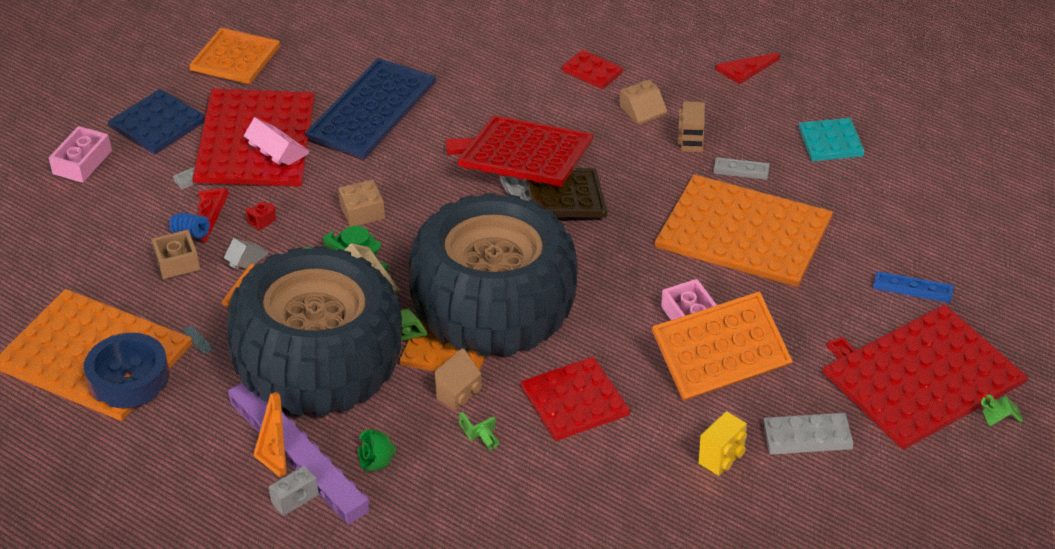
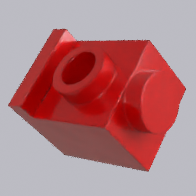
[245,201,276,231]

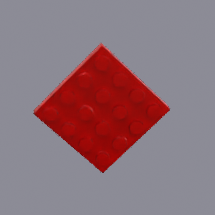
[521,356,630,442]

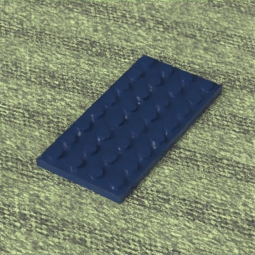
[304,58,436,159]

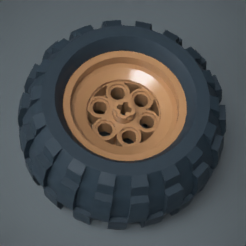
[409,193,578,356]
[226,246,402,416]

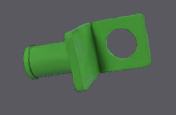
[981,395,1024,426]
[459,412,500,450]

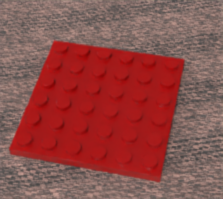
[458,115,594,186]

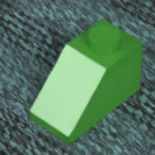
[401,309,428,341]

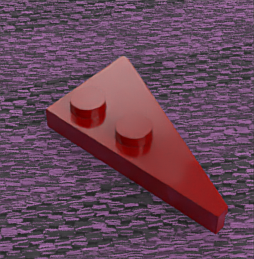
[716,53,780,85]
[198,188,230,243]

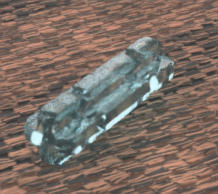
[184,325,212,354]

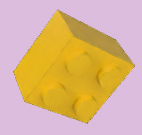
[699,411,747,476]

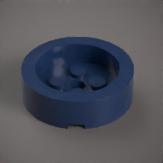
[84,333,170,408]

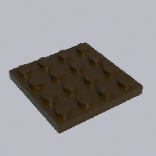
[526,168,608,218]

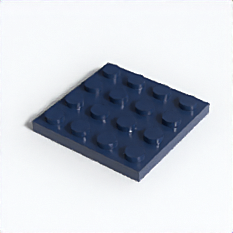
[107,89,206,155]

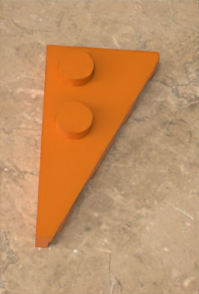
[253,392,286,477]

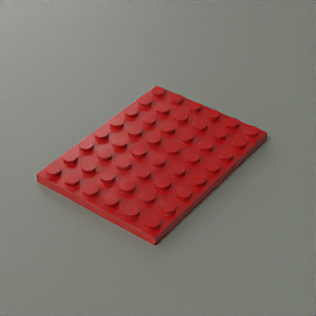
[193,88,315,187]
[823,304,1028,450]

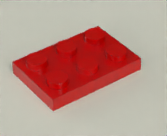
[562,49,623,89]

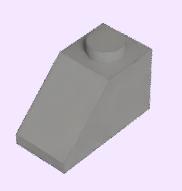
[224,238,269,269]

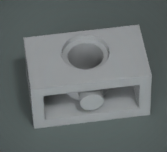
[269,466,319,516]

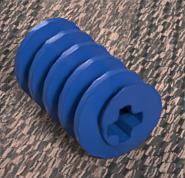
[169,212,210,239]

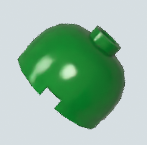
[358,430,395,472]

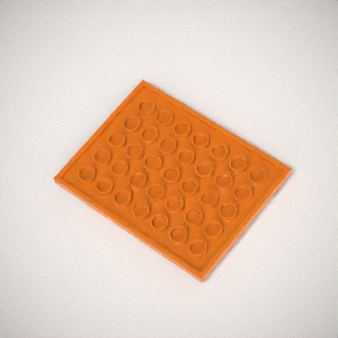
[655,175,833,287]
[0,289,193,421]

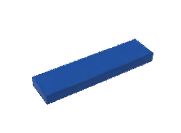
[873,271,954,303]

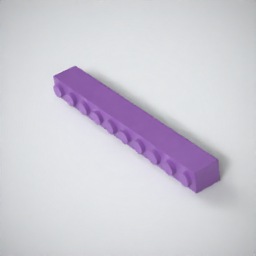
[228,383,370,525]

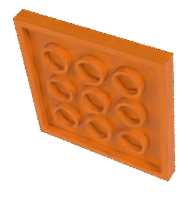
[189,28,280,84]
[400,318,486,372]

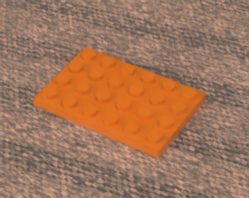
[651,291,793,401]

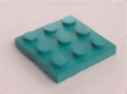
[799,118,864,162]

